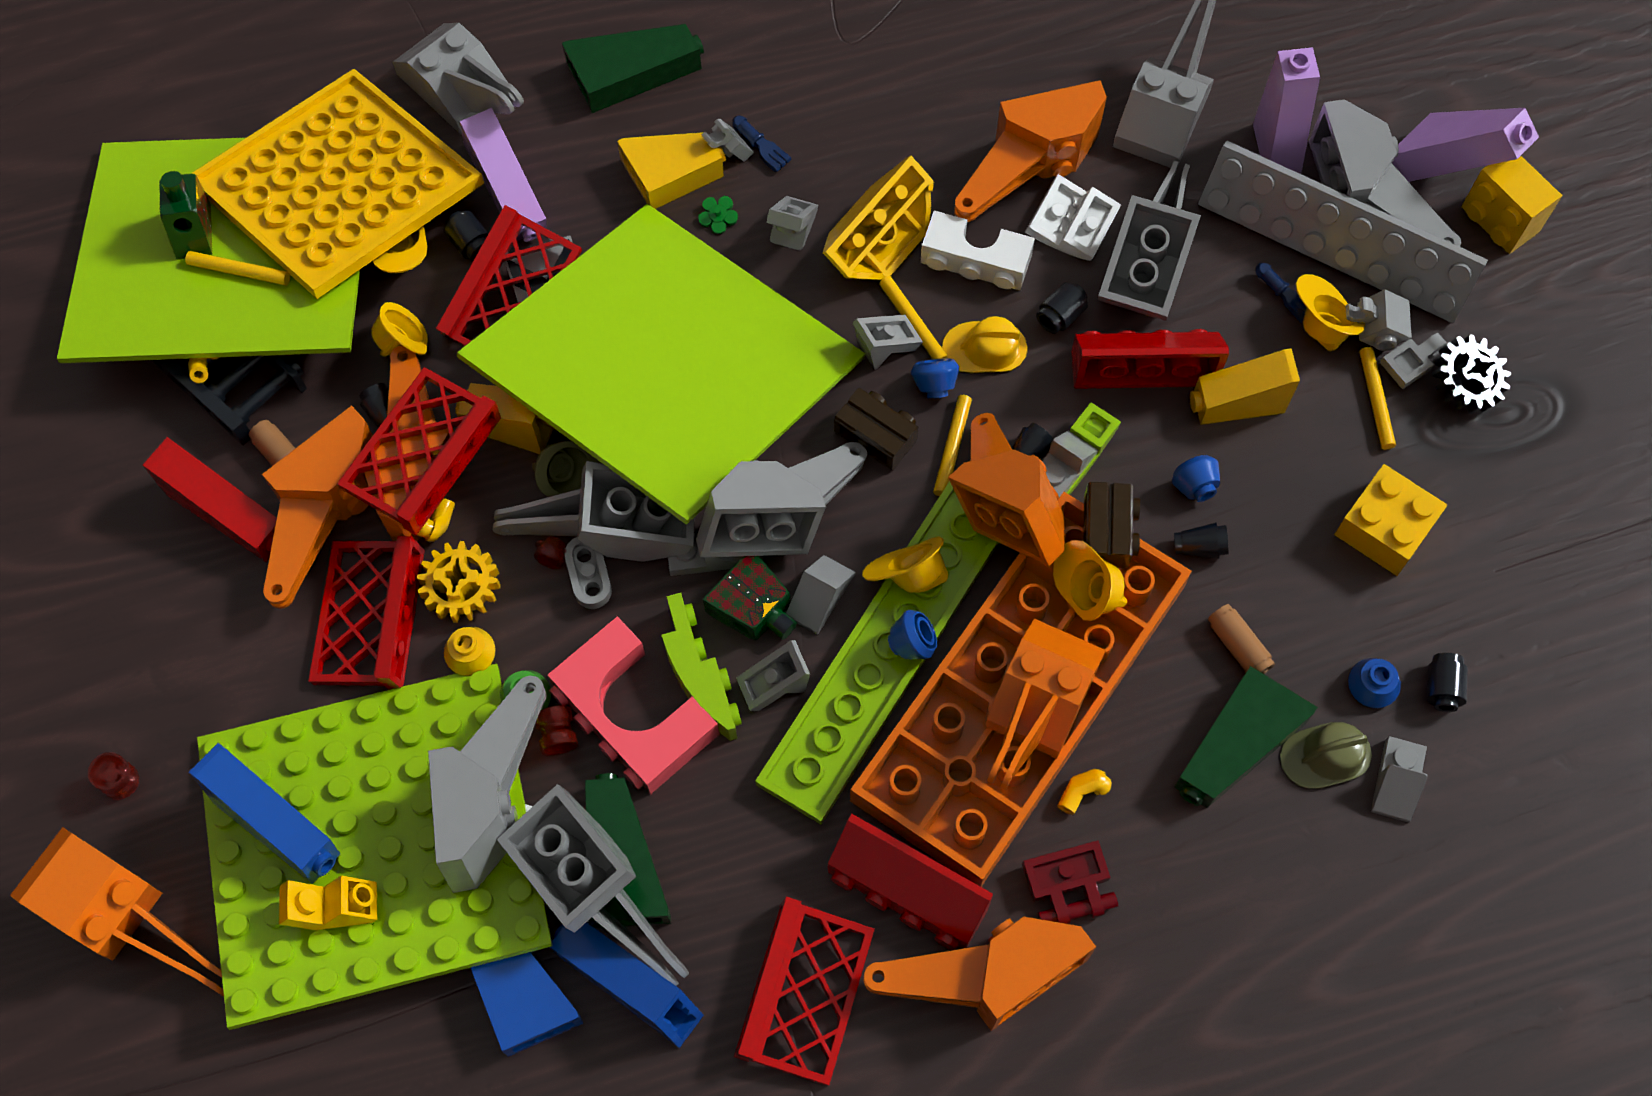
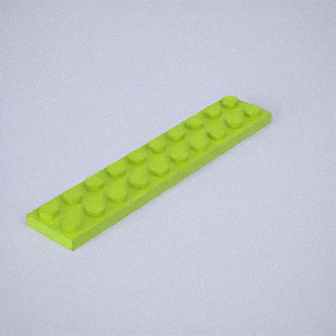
[755,481,999,825]

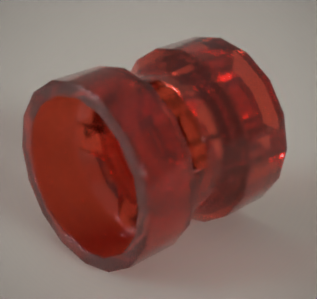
[535,706,579,756]
[88,752,140,799]

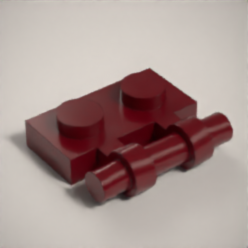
[1022,840,1118,924]

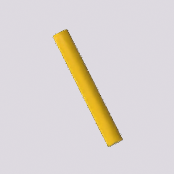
[185,251,290,286]
[879,276,948,359]
[1359,347,1396,450]
[933,395,972,496]

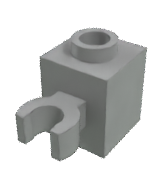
[1346,289,1412,351]

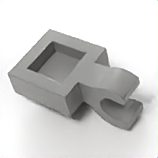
[701,119,754,162]
[1380,333,1447,389]

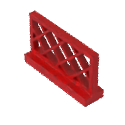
[436,205,583,346]
[337,367,501,536]
[308,536,425,690]
[733,896,875,1086]

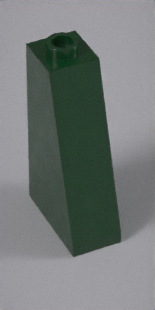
[562,24,704,113]
[1174,666,1318,808]
[585,773,671,928]

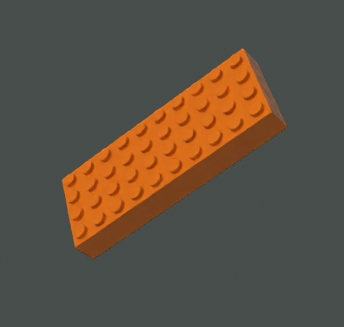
[850,492,1192,887]

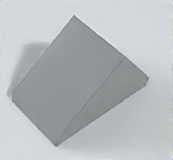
[786,555,855,635]

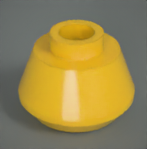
[444,627,495,676]

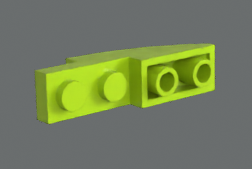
[661,593,742,741]

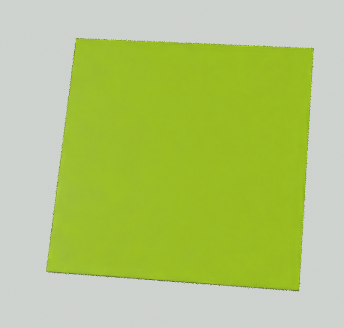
[57,138,360,363]
[457,204,866,525]
[197,663,553,1030]

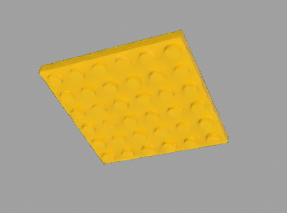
[192,69,484,299]

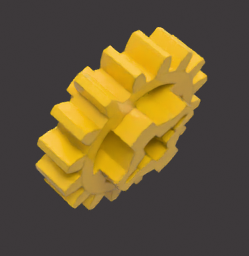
[417,541,500,623]

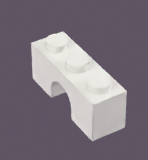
[920,210,1035,291]

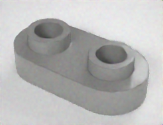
[565,537,612,609]

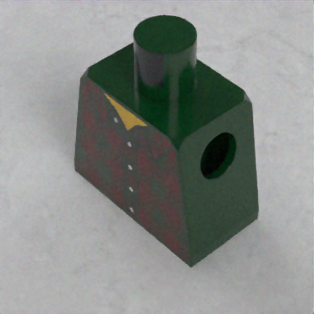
[159,171,212,260]
[703,556,797,641]

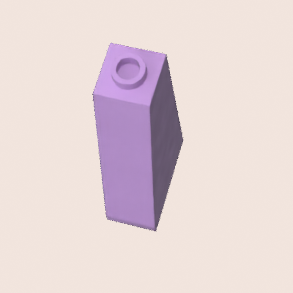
[1253,47,1320,174]
[460,108,547,242]
[1392,108,1539,182]

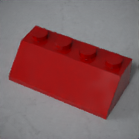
[1071,329,1229,389]
[828,814,993,950]

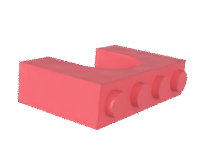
[547,616,720,795]

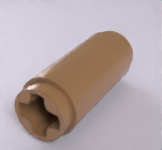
[249,420,295,466]
[1208,604,1275,674]

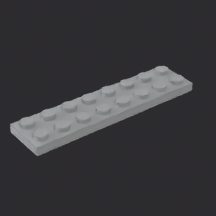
[1198,141,1488,323]

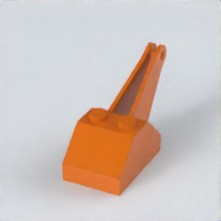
[954,80,1107,222]
[364,345,450,542]
[262,405,373,609]
[948,413,1065,566]
[985,618,1106,790]
[10,827,224,997]
[864,917,1096,1031]

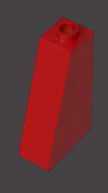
[143,437,277,562]

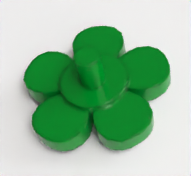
[698,196,738,234]

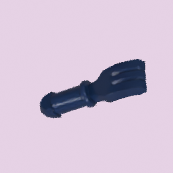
[732,116,792,172]
[1255,263,1307,324]

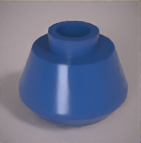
[911,358,959,398]
[1172,455,1220,502]
[888,610,937,660]
[1348,658,1401,708]

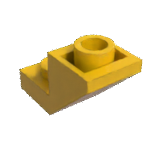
[279,875,377,930]

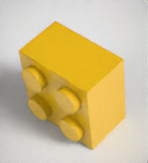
[1461,156,1563,254]
[1334,464,1448,576]

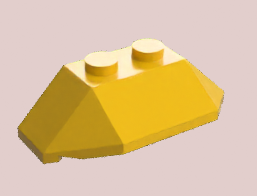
[822,155,934,281]

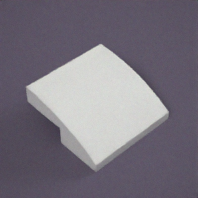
[1025,174,1121,261]

